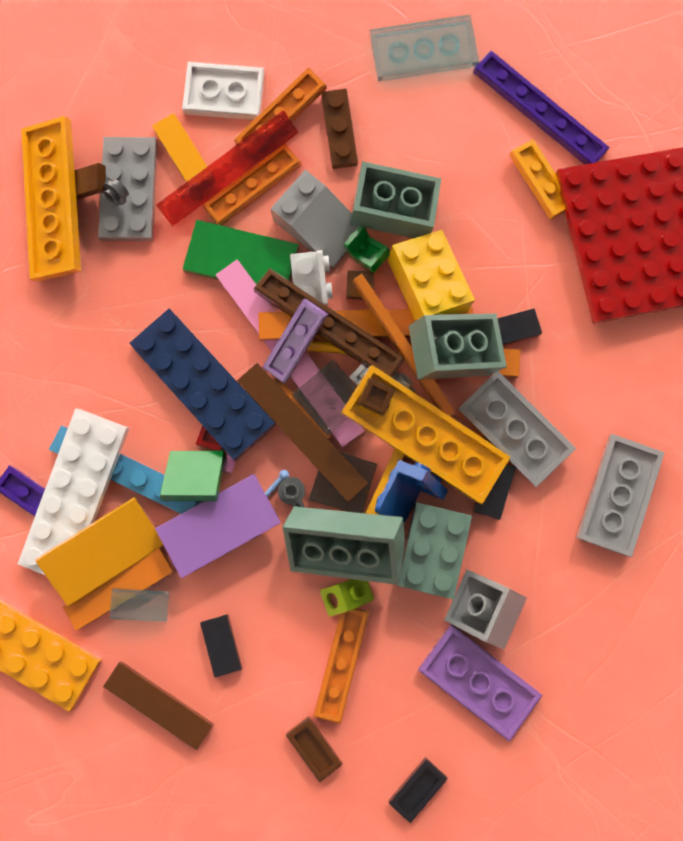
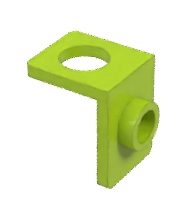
[320,579,374,616]

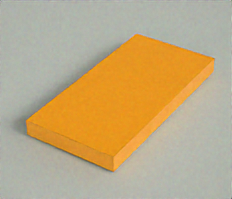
[35,497,163,607]

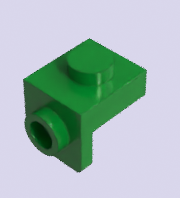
[344,226,390,273]

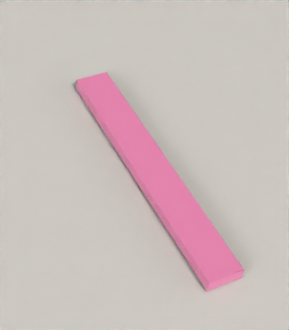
[216,260,364,448]

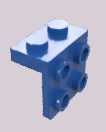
[375,460,448,524]

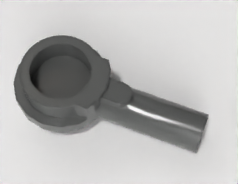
[102,179,129,205]
[278,477,305,508]

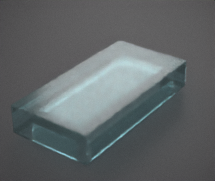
[109,589,169,622]

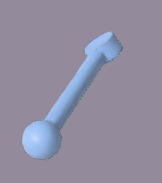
[265,470,289,497]

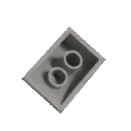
[270,169,366,269]

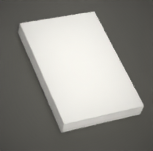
[182,62,265,120]

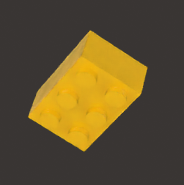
[388,230,475,321]

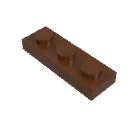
[321,88,358,169]

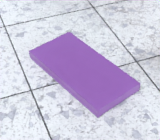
[155,474,281,578]
[418,624,543,742]

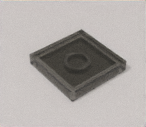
[292,360,357,437]
[309,452,377,513]

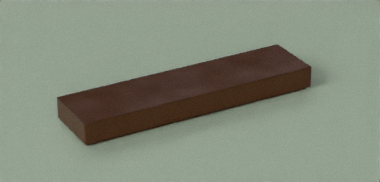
[103,661,214,750]

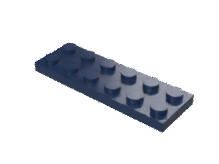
[129,308,276,462]

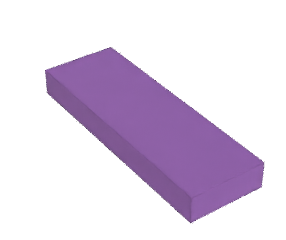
[262,299,328,383]

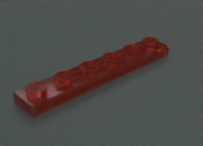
[156,110,299,227]

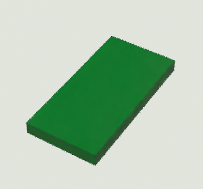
[182,219,299,285]

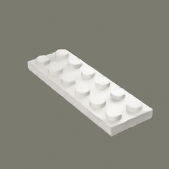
[18,408,130,575]

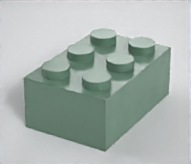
[349,161,442,238]
[409,313,507,380]
[397,502,472,600]

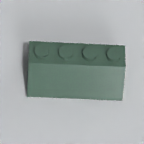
[282,506,405,585]

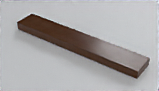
[254,269,405,378]
[237,363,368,502]

